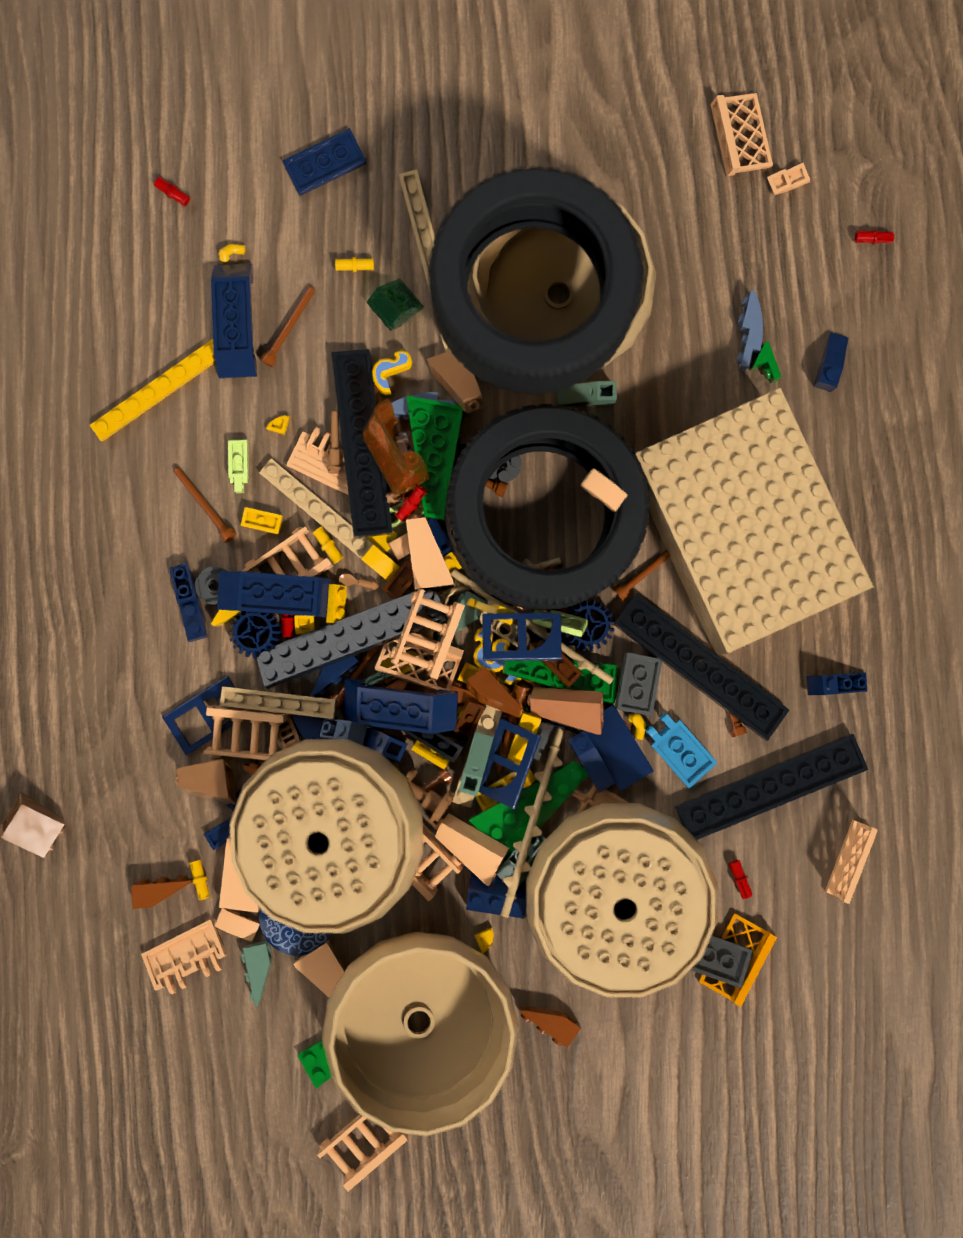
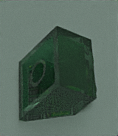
[366,278,424,331]

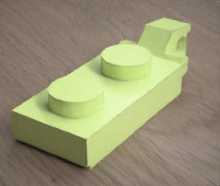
[228,440,249,493]
[532,609,588,637]

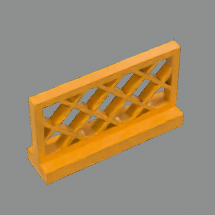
[698,913,777,1007]

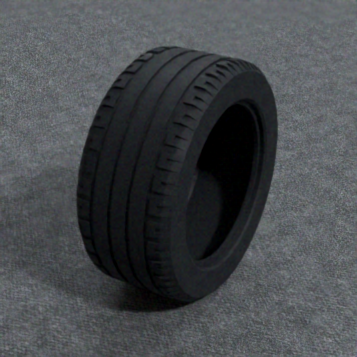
[429,166,643,394]
[445,404,650,610]

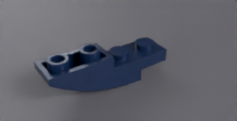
[169,563,208,642]

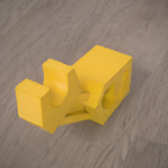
[466,598,516,625]

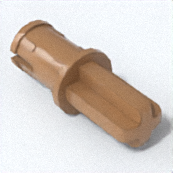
[386,488,411,504]

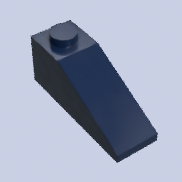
[813,332,849,392]
[568,731,616,793]

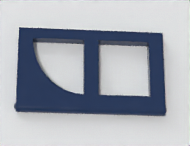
[482,613,562,661]
[162,675,235,755]
[479,718,541,809]

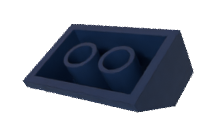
[466,871,527,919]

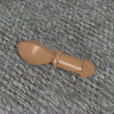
[339,573,379,590]

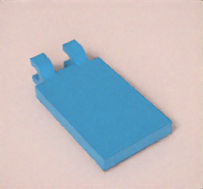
[645,713,717,788]

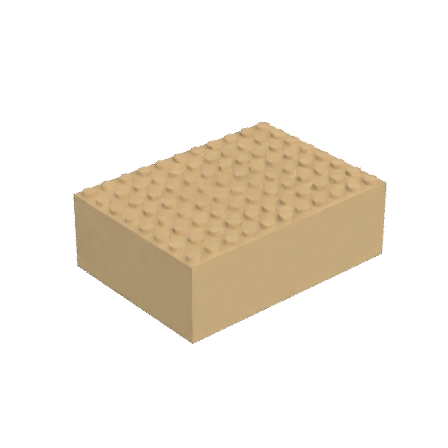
[635,388,873,654]

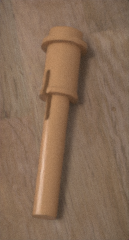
[326,411,342,474]

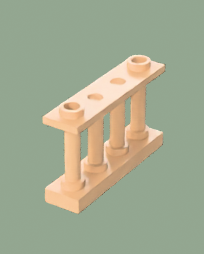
[242,527,333,577]
[390,589,465,679]
[204,705,287,760]
[412,824,464,901]
[318,1114,409,1191]

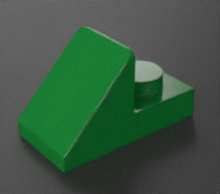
[750,341,782,384]

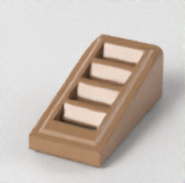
[278,714,302,749]

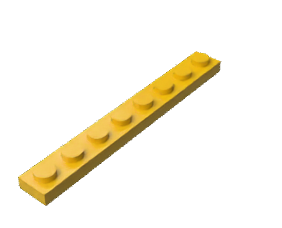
[90,339,216,442]

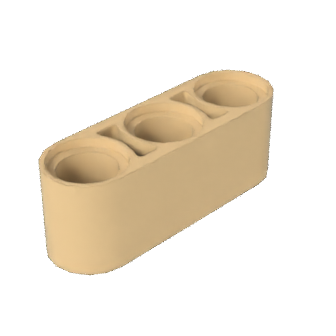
[480,612,530,647]

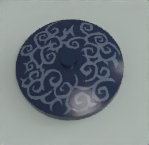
[259,908,333,956]

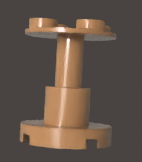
[406,769,456,827]

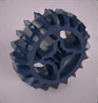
[565,600,615,651]
[228,611,281,658]

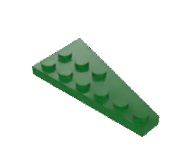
[406,396,463,520]
[468,760,588,857]

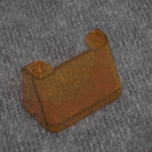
[362,398,430,494]

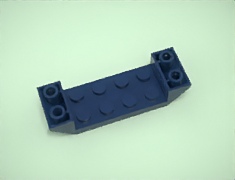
[211,264,257,379]
[217,571,336,617]
[344,678,458,734]

